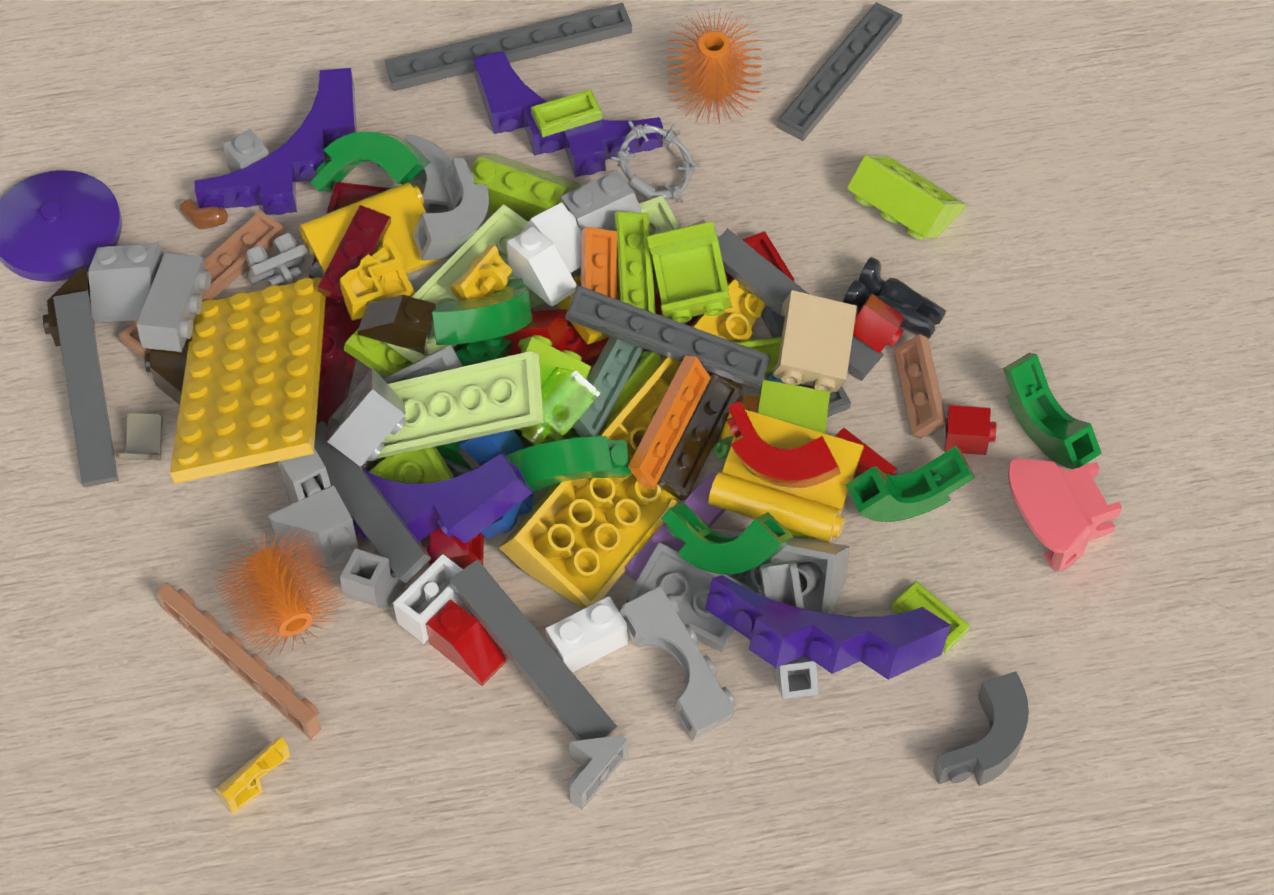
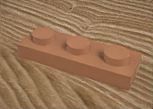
[894,334,947,439]

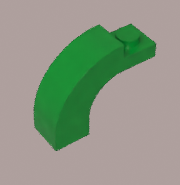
[311,131,430,192]
[432,279,532,345]
[1002,352,1102,470]
[506,436,632,493]
[845,446,975,522]
[661,502,793,574]

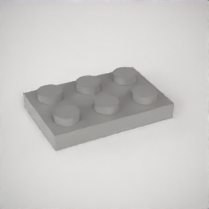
[626,542,755,652]

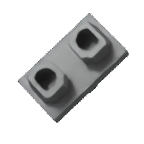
[245,233,309,286]

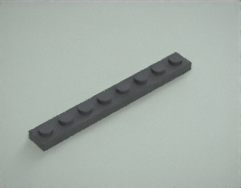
[385,3,632,91]

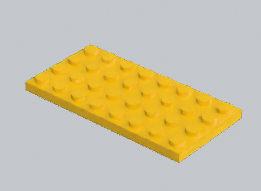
[170,277,326,484]

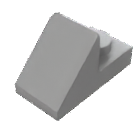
[569,735,628,810]

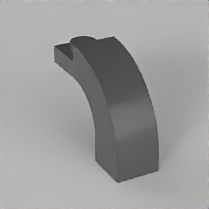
[933,671,1029,786]

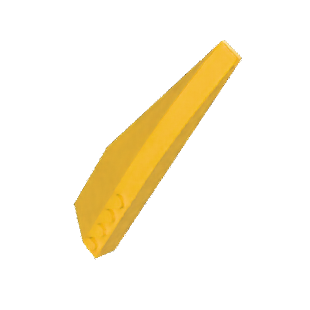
[499,278,765,609]

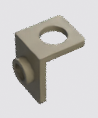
[118,413,163,461]

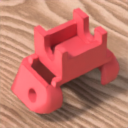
[1008,458,1122,571]

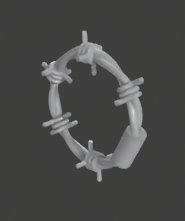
[611,121,701,203]

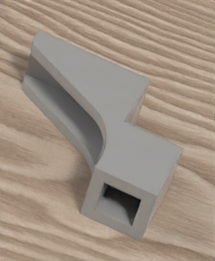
[759,560,819,699]

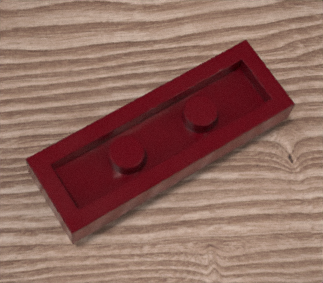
[317,205,391,303]

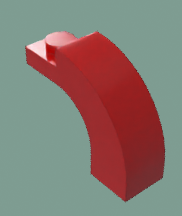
[726,401,841,488]

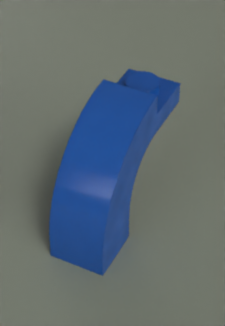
[459,430,534,539]

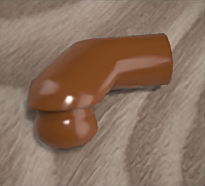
[180,199,228,229]

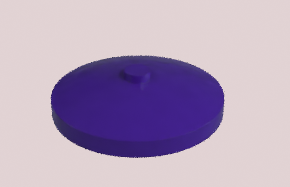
[0,170,122,282]

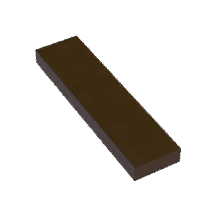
[657,372,743,501]

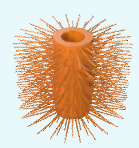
[666,8,762,123]
[214,527,345,656]

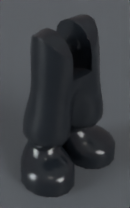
[843,257,946,339]

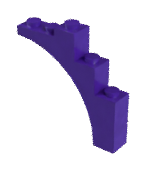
[474,51,663,178]
[195,68,357,215]
[349,453,533,544]
[705,575,951,680]

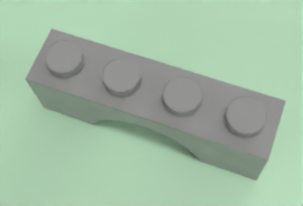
[620,586,735,741]

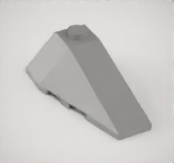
[710,528,850,614]

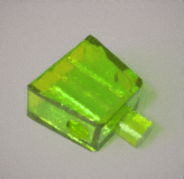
[522,367,601,445]

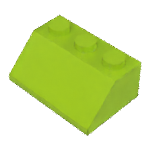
[470,153,582,222]
[847,155,967,240]

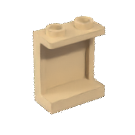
[772,290,857,393]

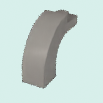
[371,134,453,213]
[413,158,489,260]
[340,541,421,608]

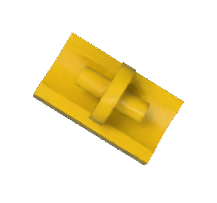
[450,245,513,301]

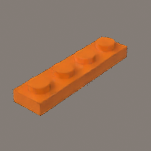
[628,356,711,489]

